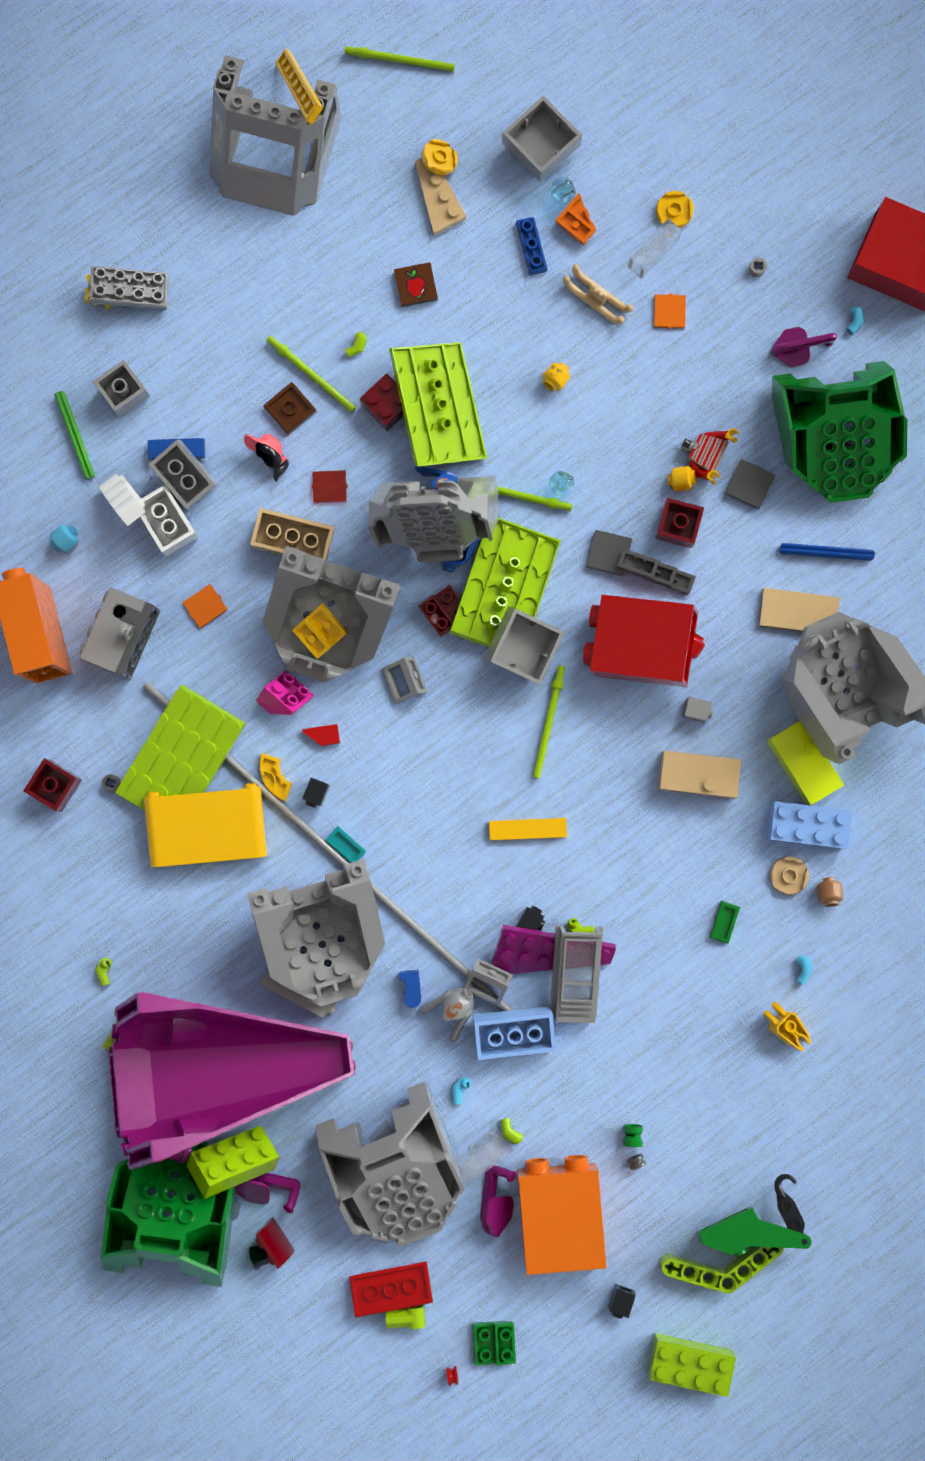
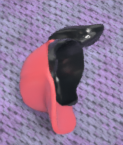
[244,434,289,482]

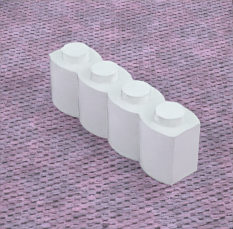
[98,473,146,526]

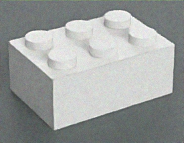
[140,485,198,557]

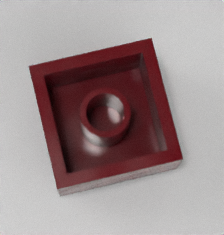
[360,373,404,431]
[655,498,704,548]
[23,758,82,812]

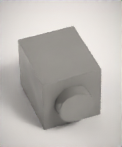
[682,697,713,723]

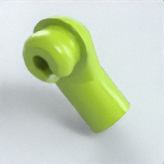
[345,332,367,358]
[567,918,594,933]
[95,957,112,987]
[500,1118,523,1144]

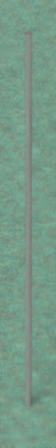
[143,682,513,1011]

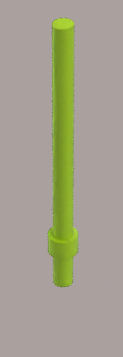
[345,46,455,72]
[266,335,357,413]
[497,486,573,511]
[532,665,565,778]

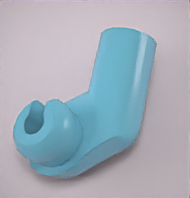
[846,306,864,335]
[796,955,813,985]
[452,1077,471,1104]

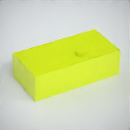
[766,721,844,805]

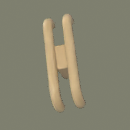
[563,264,633,325]

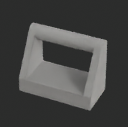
[382,657,427,704]
[464,958,513,1006]

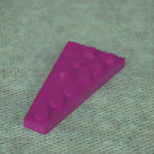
[491,925,616,974]

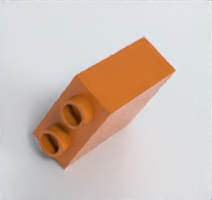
[0,568,73,684]
[517,1155,607,1275]

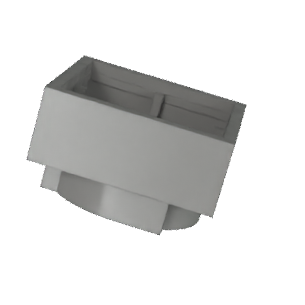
[502,95,582,182]
[484,606,565,685]

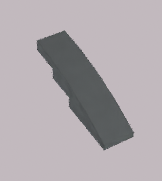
[617,548,696,595]

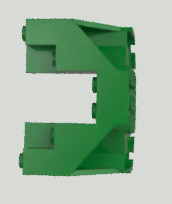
[772,361,908,503]
[100,1141,236,1287]

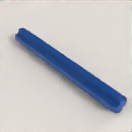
[780,543,875,561]

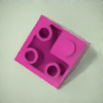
[256,670,314,715]

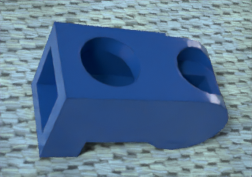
[399,969,421,1008]

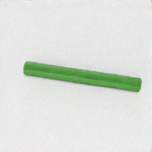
[54,391,95,480]

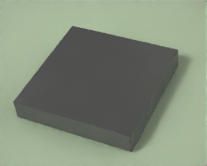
[724,459,775,510]
[586,530,632,576]

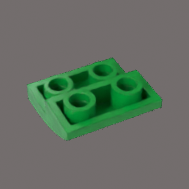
[472,1321,516,1366]

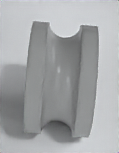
[749,258,767,277]
[118,622,134,642]

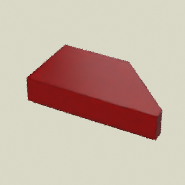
[302,724,340,746]

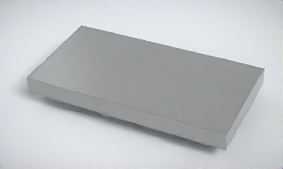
[90,266,168,310]

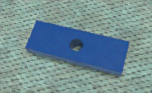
[516,216,548,276]
[147,438,206,460]

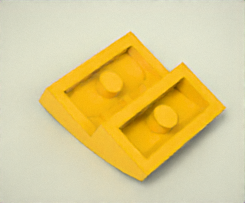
[292,603,348,659]

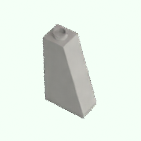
[259,972,337,1018]

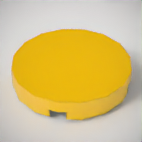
[421,139,458,175]
[656,191,694,229]

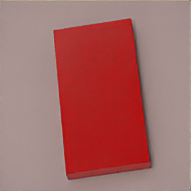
[349,1261,434,1318]

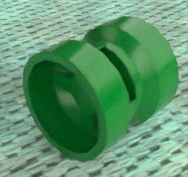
[623,1124,643,1147]

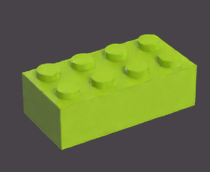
[187,1125,280,1199]
[647,1333,736,1397]

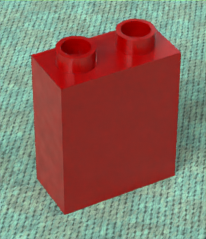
[847,196,925,311]
[583,595,698,688]

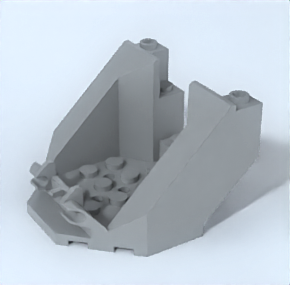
[368,476,498,562]
[263,546,400,682]
[781,612,925,764]
[247,859,385,1007]
[316,1082,465,1246]

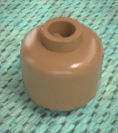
[817,877,843,907]

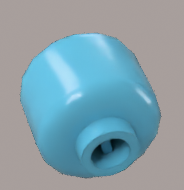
[50,524,79,552]

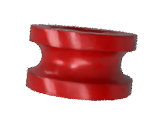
[446,1366,459,1386]

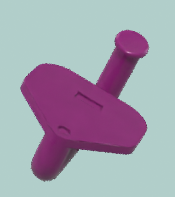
[770,327,837,367]
[480,1165,516,1237]
[235,1173,301,1213]

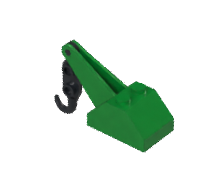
[696,1174,812,1257]

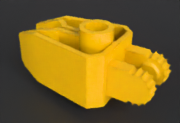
[763,1002,811,1051]

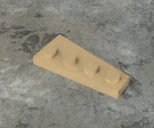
[415,158,466,236]

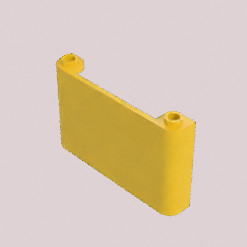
[143,783,267,867]

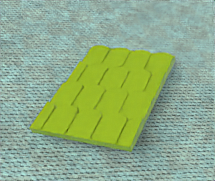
[389,342,487,467]
[449,518,561,647]
[115,685,247,811]

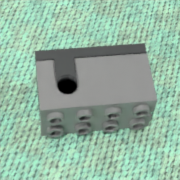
[80,587,161,680]

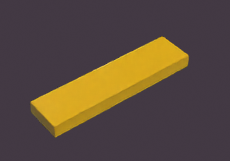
[489,818,567,840]

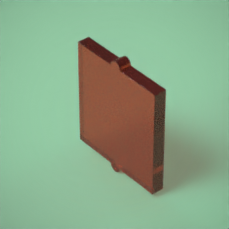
[311,470,348,503]

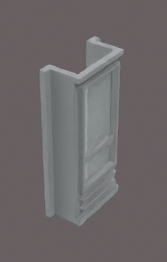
[550,926,603,1023]

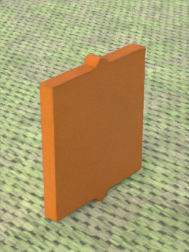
[654,293,686,330]
[183,584,228,629]

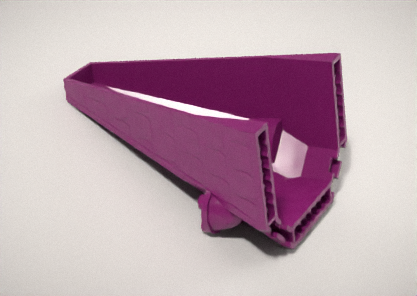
[108,992,355,1170]

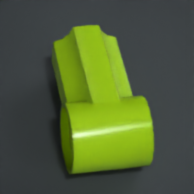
[386,1305,425,1329]

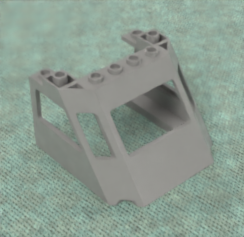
[210,55,341,216]

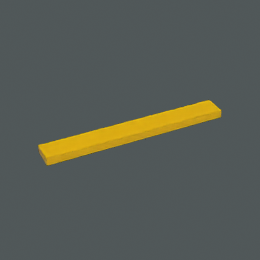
[276,48,323,124]

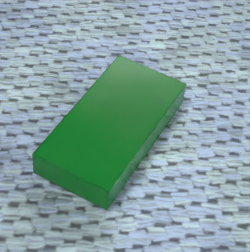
[709,901,740,944]

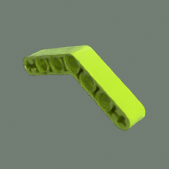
[659,1246,784,1294]

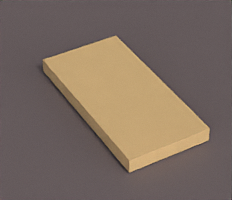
[759,588,840,632]

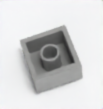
[93,360,150,418]

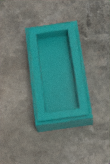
[325,826,367,863]

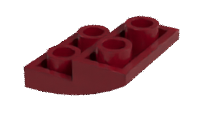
[418,584,461,637]
[255,1217,295,1269]

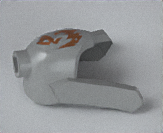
[419,987,474,1043]

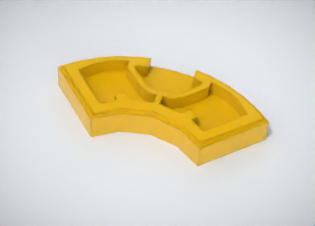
[260,753,292,802]

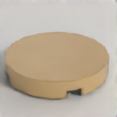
[770,857,809,895]

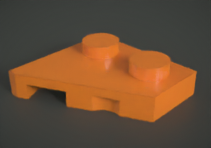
[555,193,596,246]

